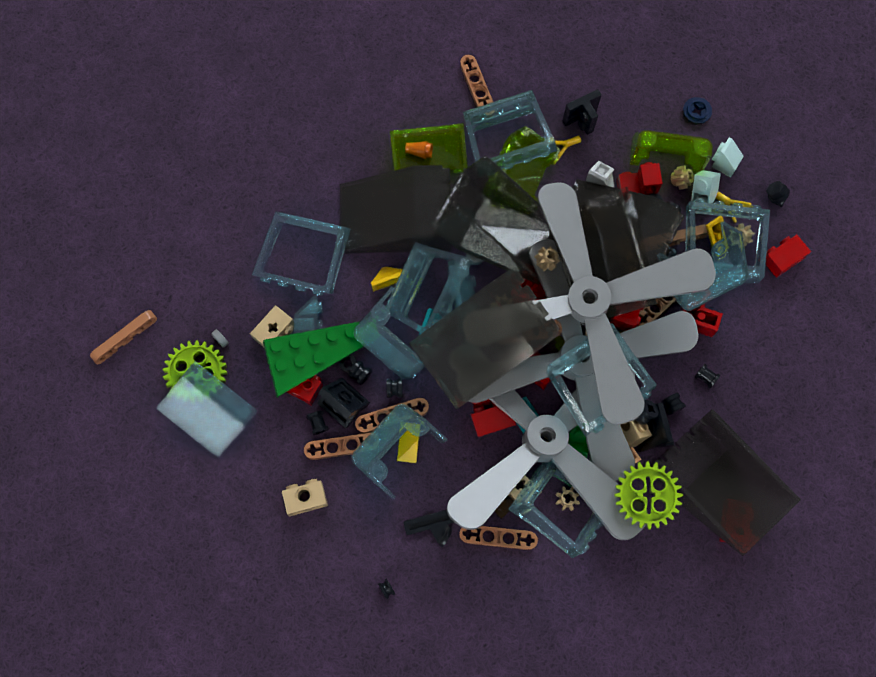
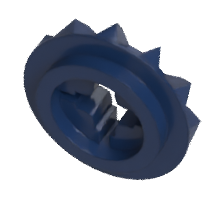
[683,97,712,125]

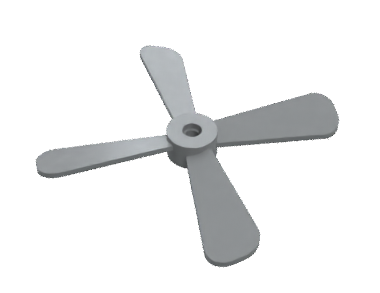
[463,183,716,425]
[457,240,698,481]
[447,344,648,540]

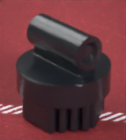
[766,181,790,207]

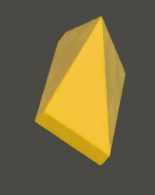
[706,216,731,256]
[371,267,408,292]
[397,423,421,463]

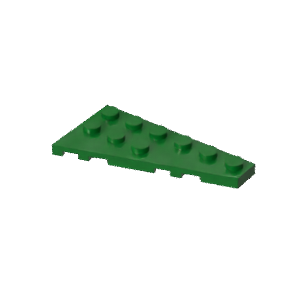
[263,319,380,398]

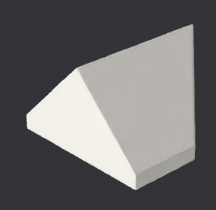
[585,161,616,200]

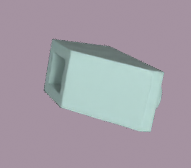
[712,137,744,177]
[690,170,721,214]

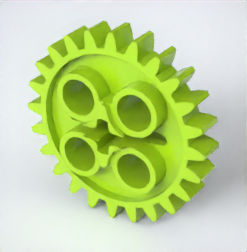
[163,340,227,403]
[614,461,683,530]

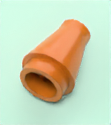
[405,141,433,159]

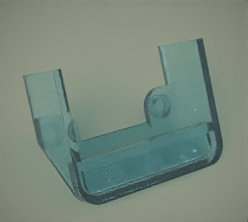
[658,221,748,311]
[354,286,451,380]
[352,404,448,500]

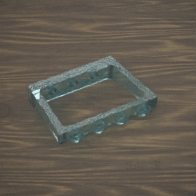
[463,90,557,176]
[685,199,770,284]
[252,211,351,296]
[383,242,472,340]
[546,323,657,437]
[508,461,603,558]

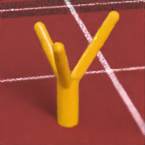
[544,136,581,165]
[715,191,752,223]

